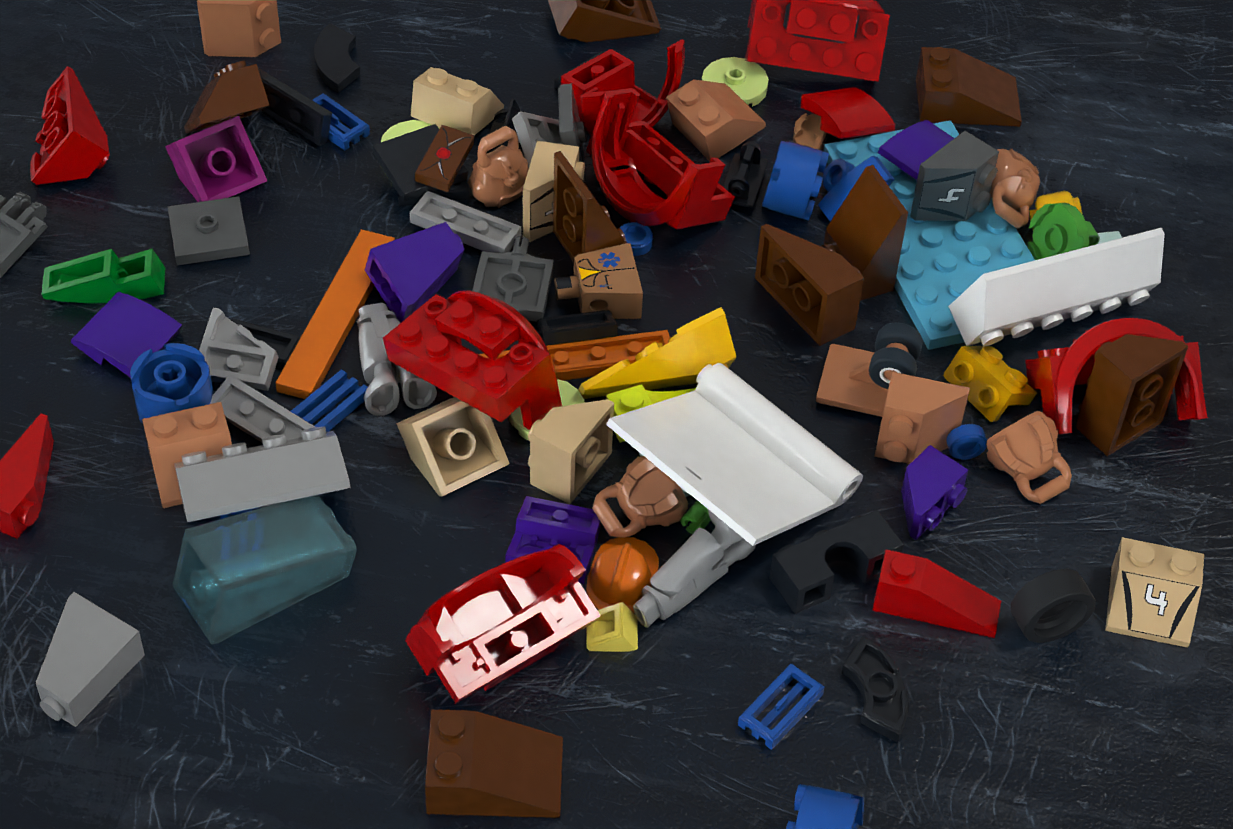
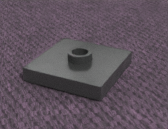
[558,83,587,182]
[167,196,250,265]

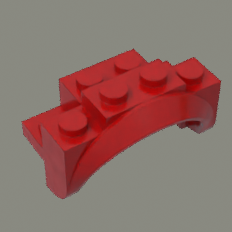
[405,544,601,704]

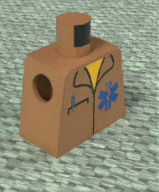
[554,243,643,319]

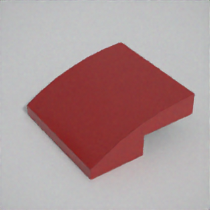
[801,87,895,139]

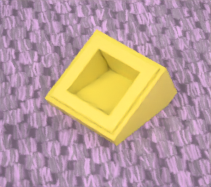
[586,602,638,652]

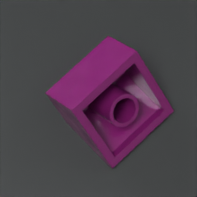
[165,116,267,202]

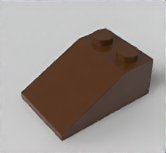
[548,0,661,42]
[916,47,1022,127]
[553,151,627,262]
[821,165,908,301]
[755,224,864,346]
[425,709,563,818]

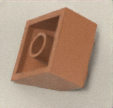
[197,0,281,57]
[666,79,766,161]
[874,372,970,464]
[142,402,232,508]

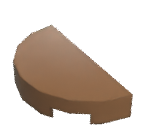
[793,113,829,150]

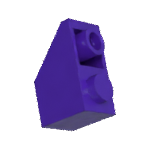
[901,445,968,540]

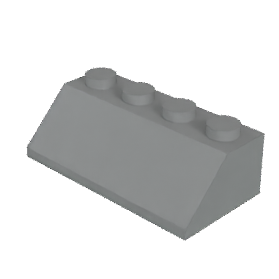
[174,427,351,522]

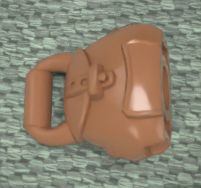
[468,126,529,208]
[990,149,1040,228]
[986,411,1072,504]
[592,456,688,538]

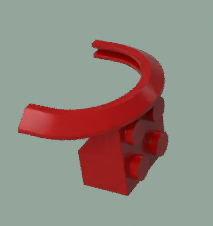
[561,39,685,136]

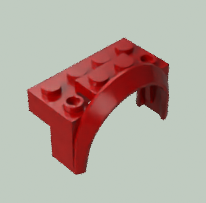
[745,0,890,82]
[586,88,735,229]
[383,290,562,430]
[1025,318,1208,434]

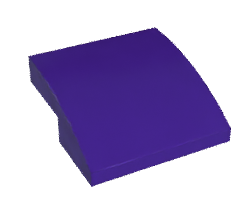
[877,120,954,180]
[71,292,182,378]
[505,496,602,584]

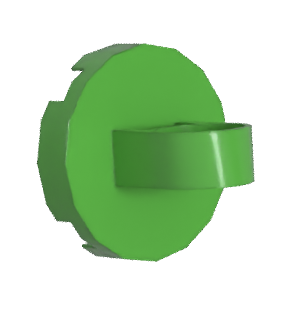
[1028,203,1100,260]

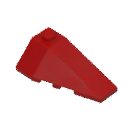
[30,66,110,185]

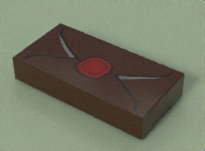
[415,125,475,192]

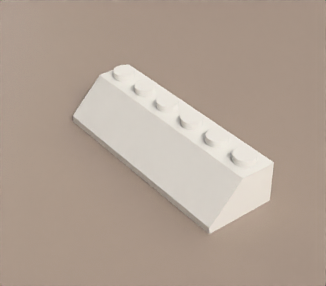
[948,228,1165,346]

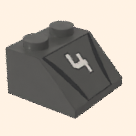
[910,131,999,221]

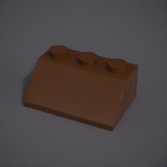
[184,60,269,134]
[1075,334,1188,456]

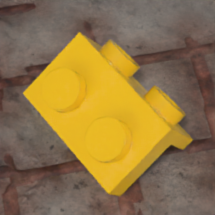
[943,346,1037,422]

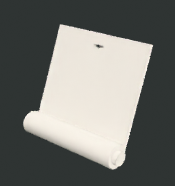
[606,363,863,546]

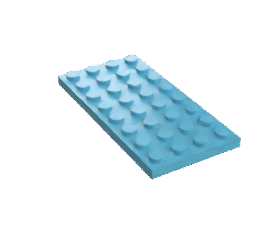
[823,120,1035,350]

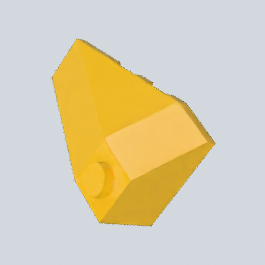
[578,307,736,399]

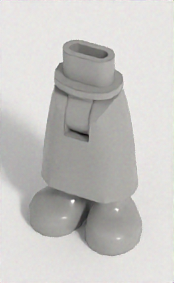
[357,303,437,416]
[633,509,756,628]

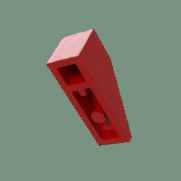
[0,413,54,539]
[873,549,1001,638]

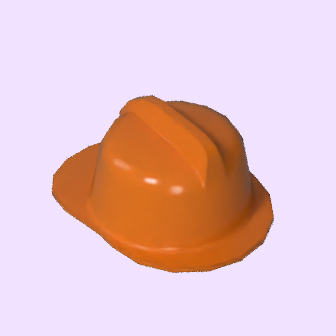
[586,537,659,613]

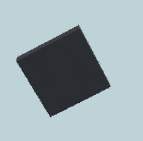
[373,124,468,202]

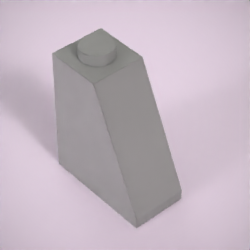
[36,592,145,727]

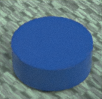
[823,159,855,192]
[620,222,653,256]
[946,424,987,460]

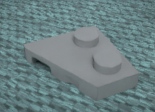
[512,111,562,167]
[199,307,279,391]

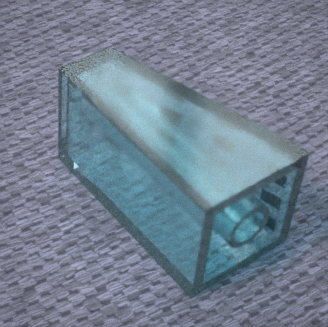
[172,495,357,645]

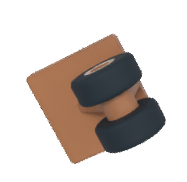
[816,323,923,417]

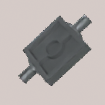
[472,236,554,322]

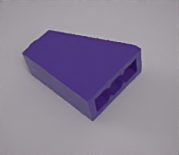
[365,222,464,323]

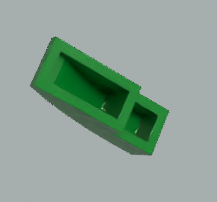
[41,248,166,304]

